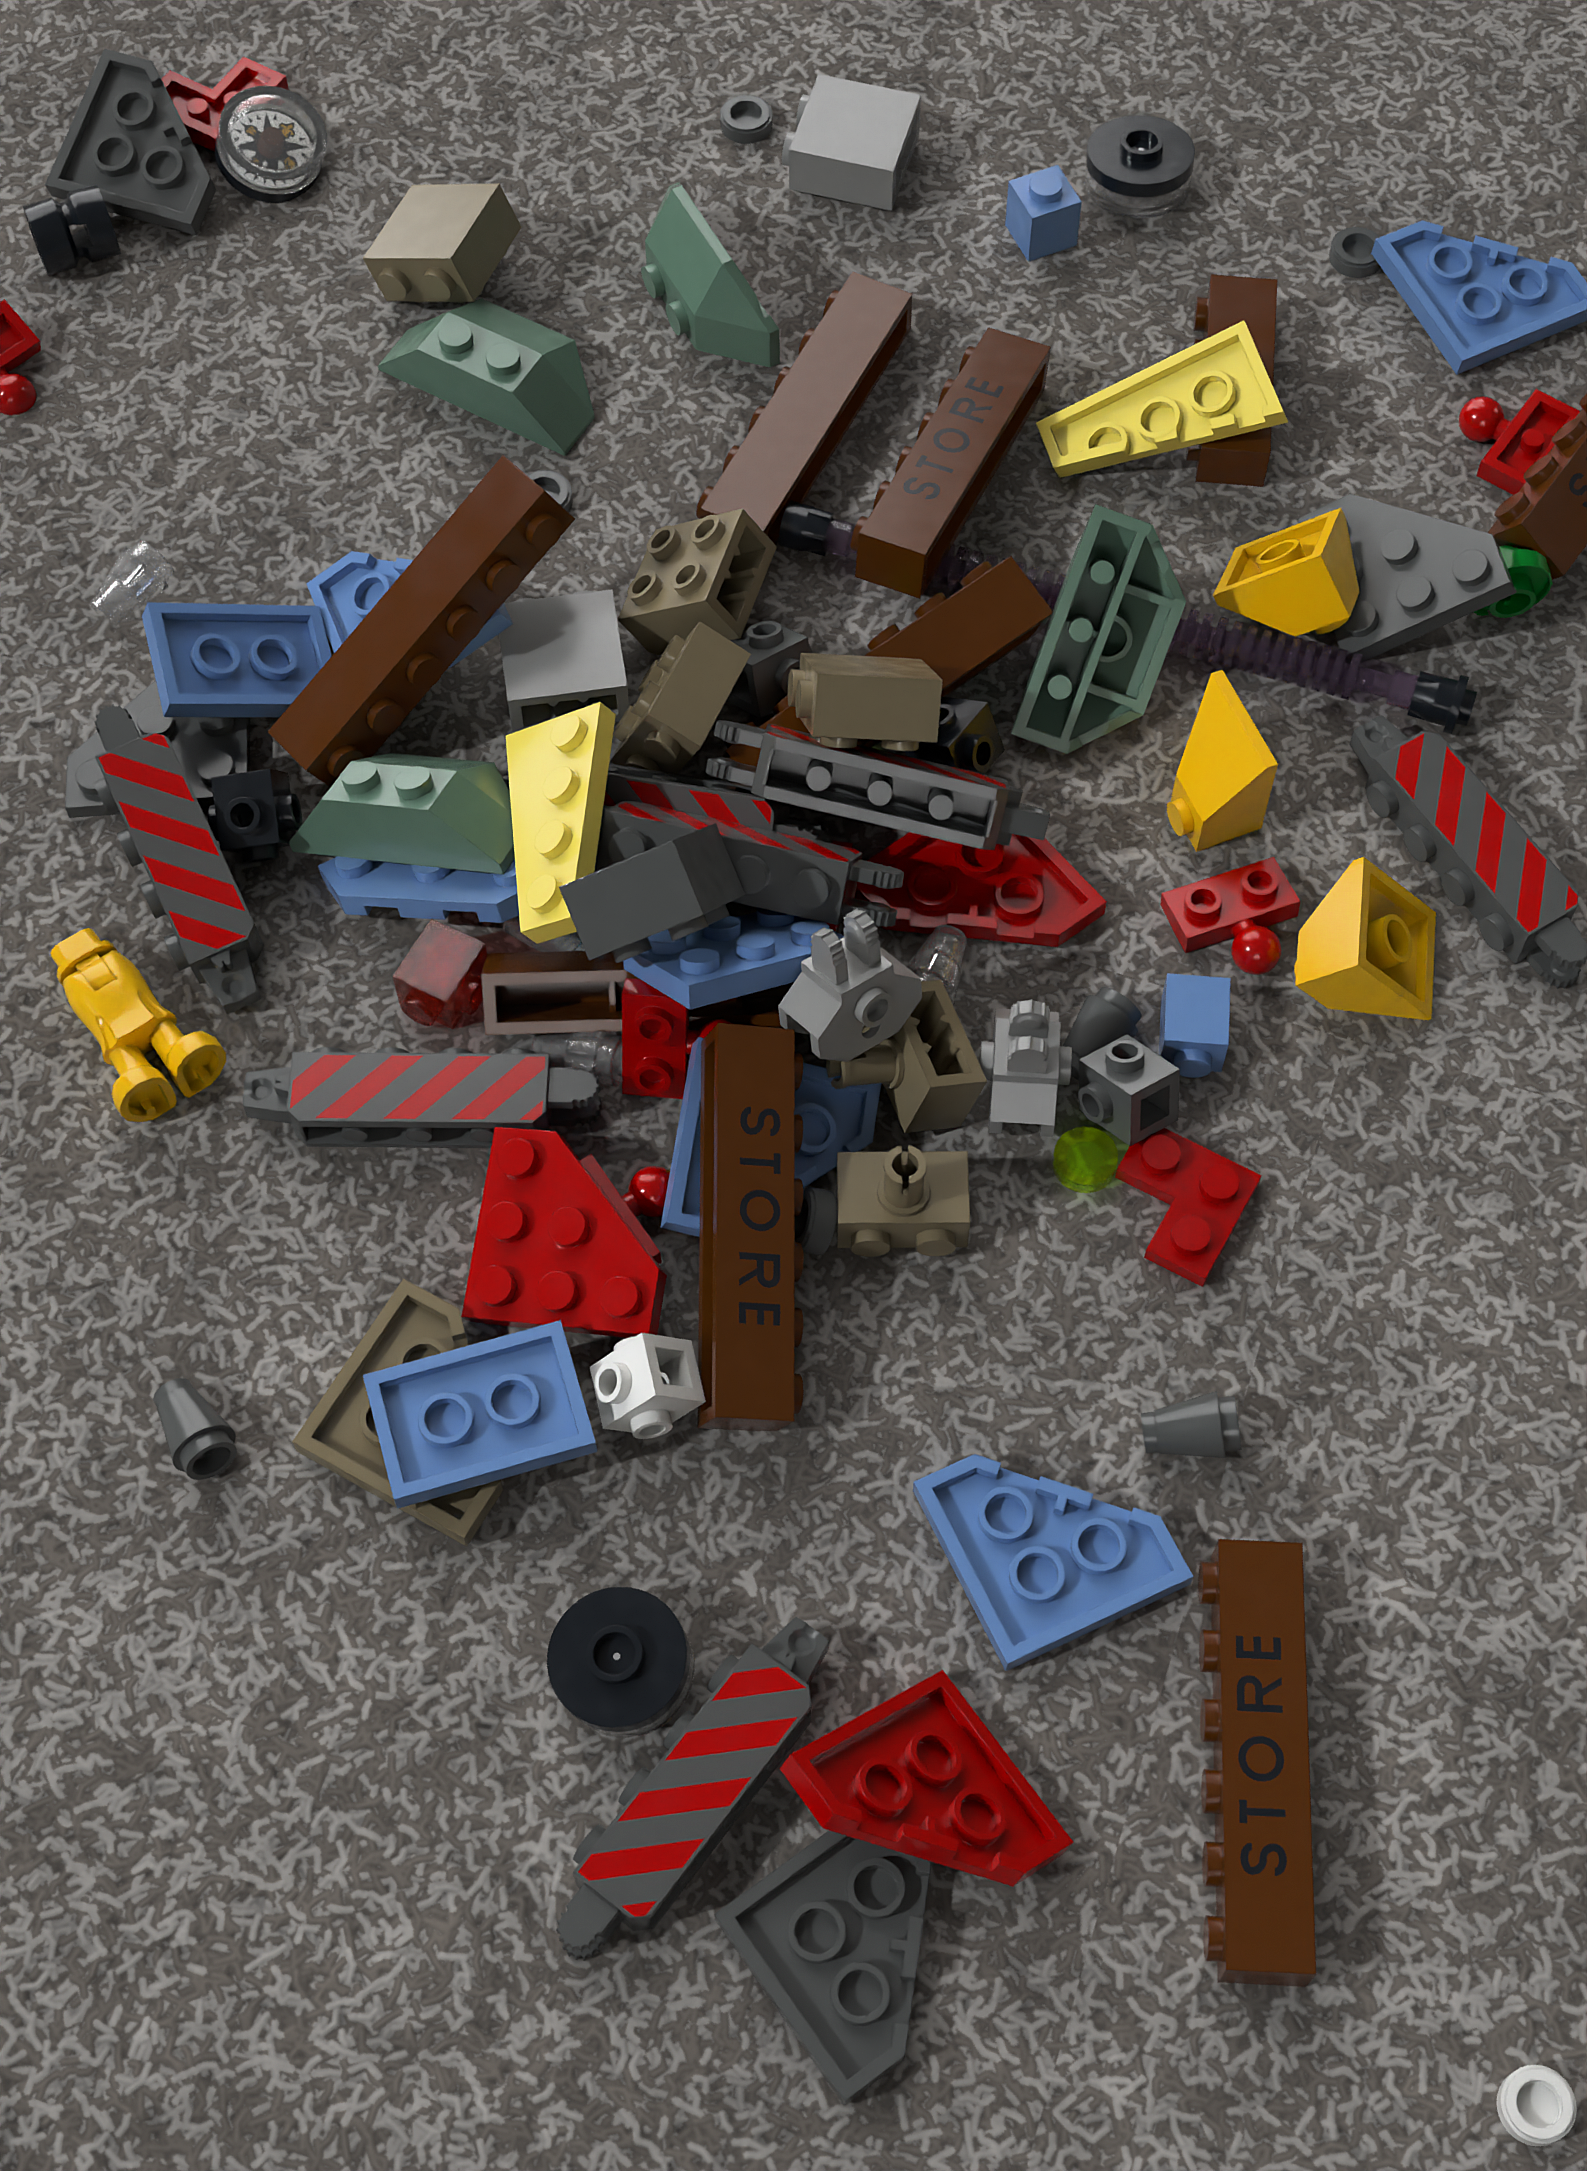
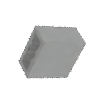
[782,74,921,211]
[499,589,629,733]

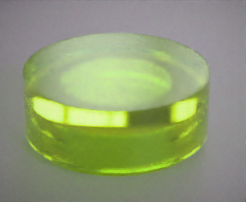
[1052,1127,1118,1193]

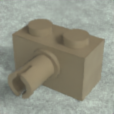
[826,980,987,1133]
[837,1146,970,1257]

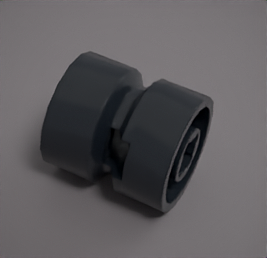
[23,184,121,276]

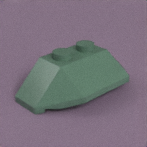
[641,182,780,367]
[378,298,595,456]
[1011,504,1186,754]
[289,753,515,874]

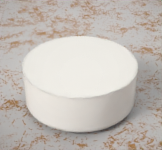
[1497,2065,1577,2146]

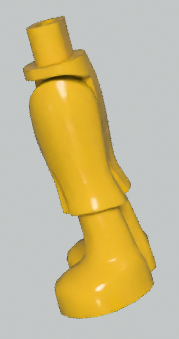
[50,928,226,1122]

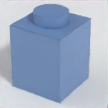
[1005,165,1082,262]
[1159,973,1231,1078]

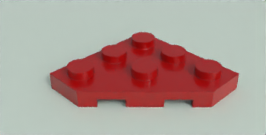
[855,832,1107,947]
[461,1127,667,1338]
[780,1670,1074,1887]

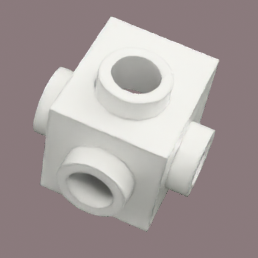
[590,1333,706,1439]

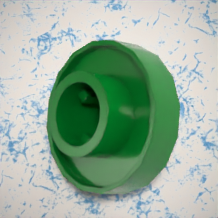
[1474,545,1553,618]

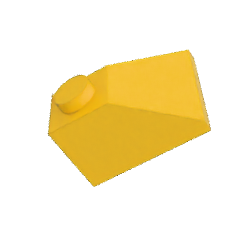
[1213,508,1359,637]
[1167,670,1278,852]
[1294,857,1436,1020]

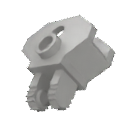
[778,908,922,1062]
[980,999,1072,1137]

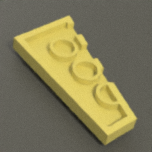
[1036,320,1288,477]
[506,702,616,944]

